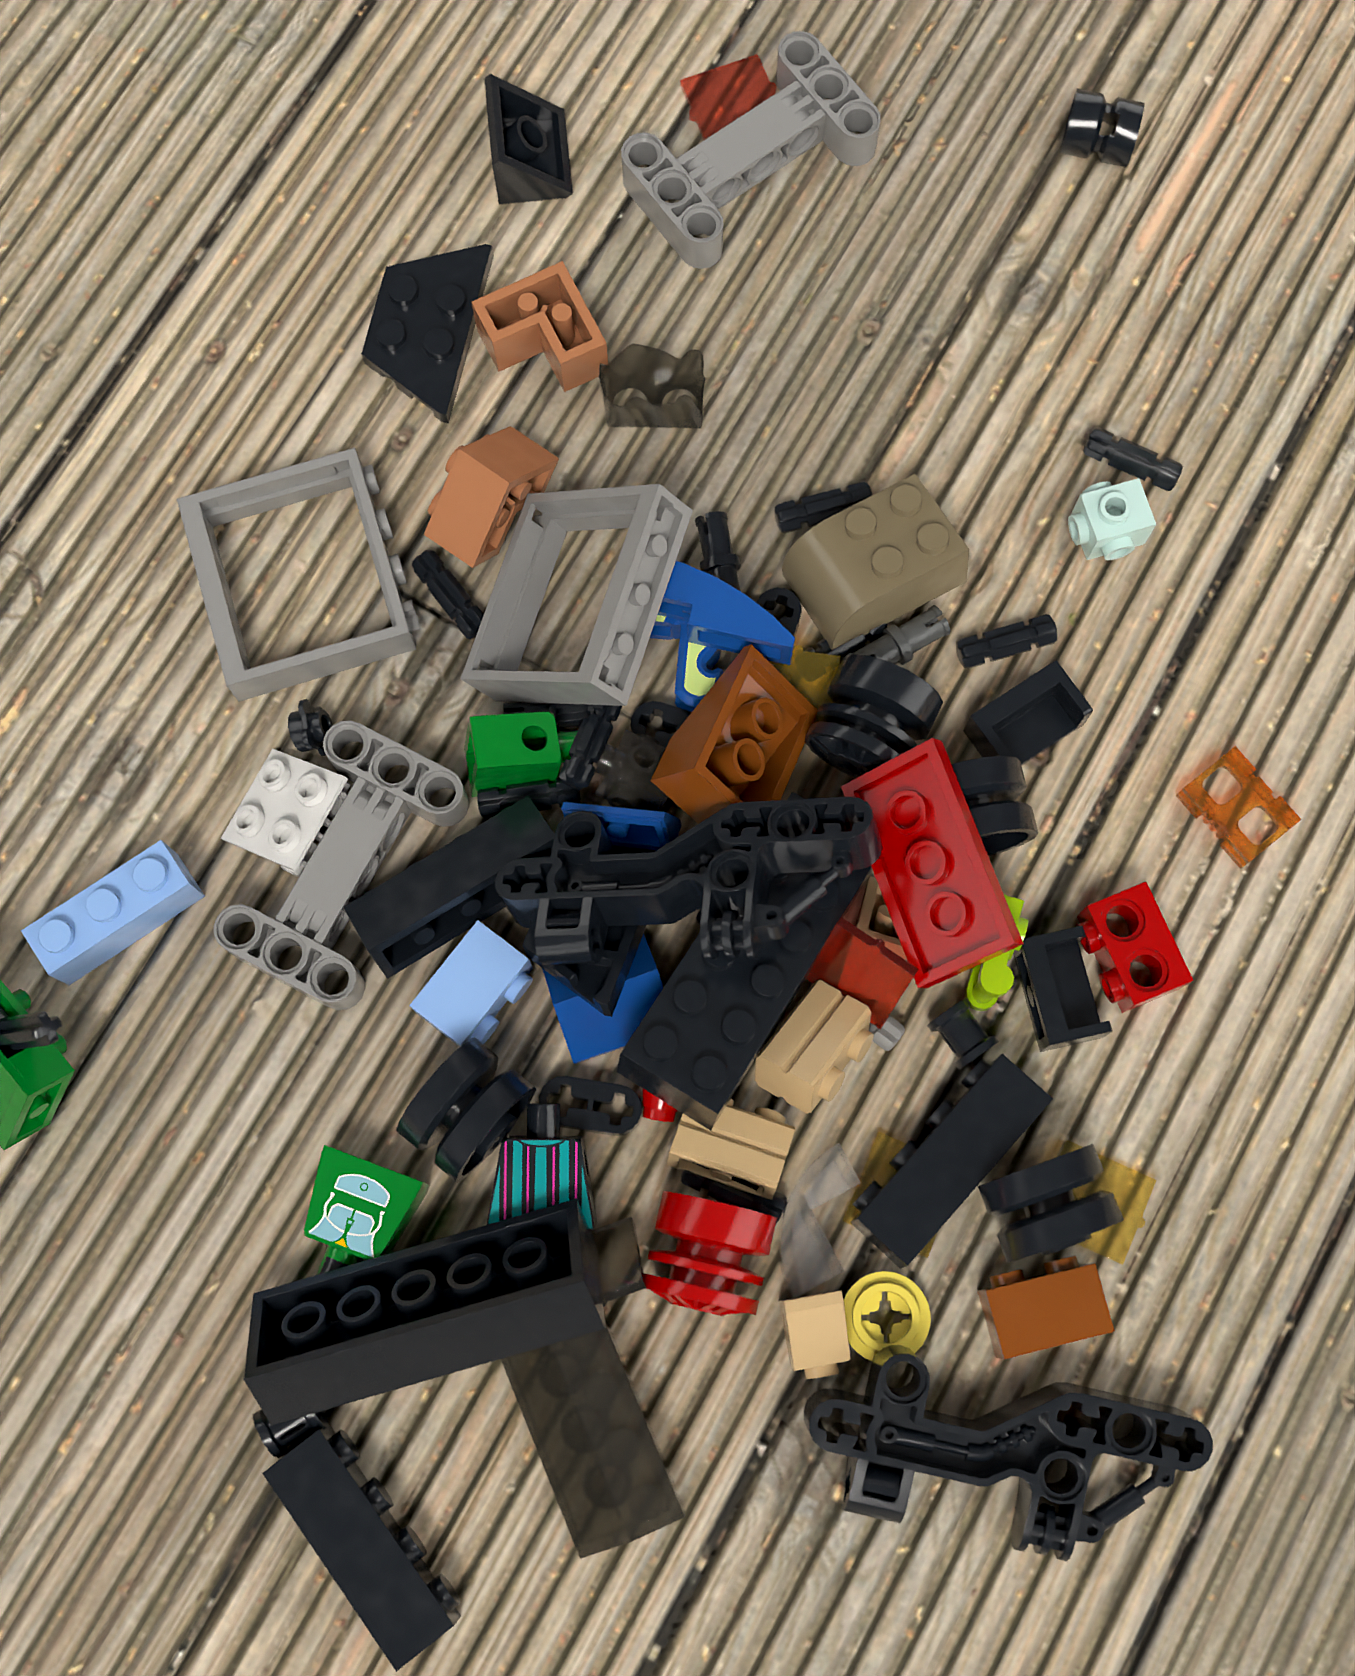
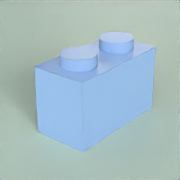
[409,920,533,1047]

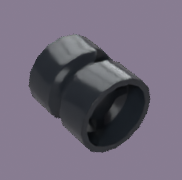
[1060,88,1145,168]

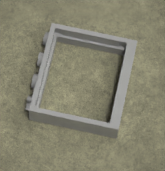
[177,448,421,702]
[461,484,693,706]

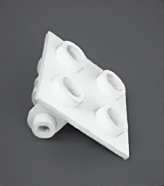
[221,749,350,877]

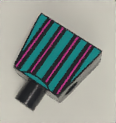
[487,1103,597,1230]

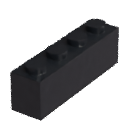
[343,796,554,979]
[850,1054,1053,1269]
[262,1425,461,1672]

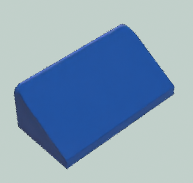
[561,802,682,850]

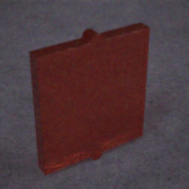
[680,54,777,140]
[806,917,919,1030]

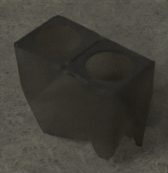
[599,344,706,428]

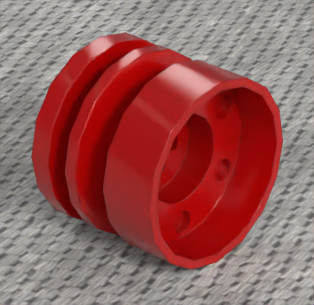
[641,1191,777,1316]

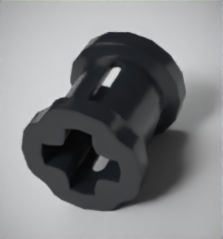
[927,997,999,1070]
[253,1409,329,1458]

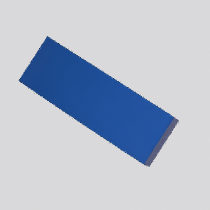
[658,561,795,665]

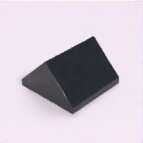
[484,74,573,205]

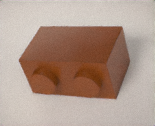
[978,1255,1115,1359]

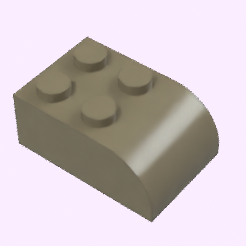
[782,474,969,650]

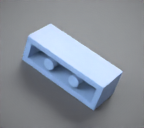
[21,840,205,985]

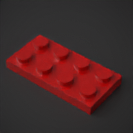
[841,738,1023,988]

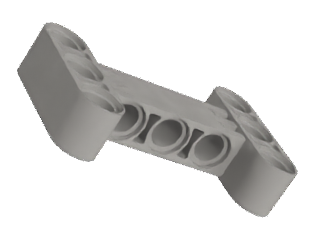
[621,31,881,269]
[214,720,469,1010]

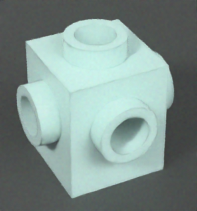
[1068,478,1157,560]

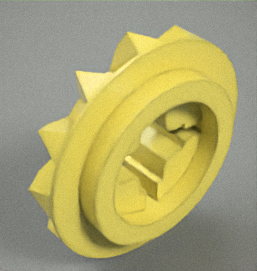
[843,1271,931,1361]

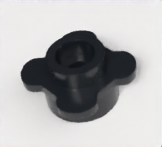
[288,699,333,756]

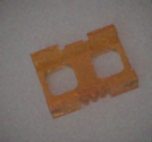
[1175,746,1302,869]

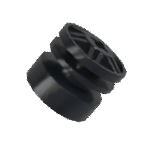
[804,654,943,778]

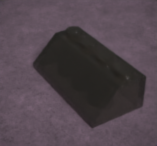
[501,1314,685,1559]

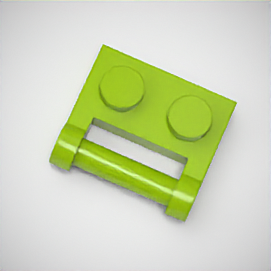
[964,895,1028,1011]

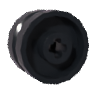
[951,756,1038,856]
[396,1038,536,1183]
[978,1144,1124,1262]

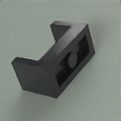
[963,660,1093,766]
[1013,926,1113,1052]

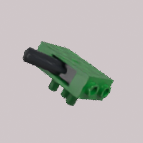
[0,979,75,1150]

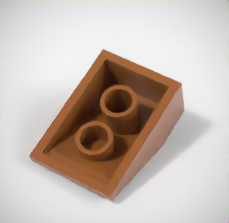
[651,644,818,824]

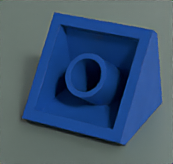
[542,933,663,1064]

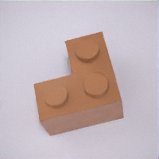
[471,261,609,392]
[424,426,559,568]

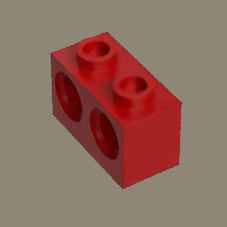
[1076,882,1194,1013]

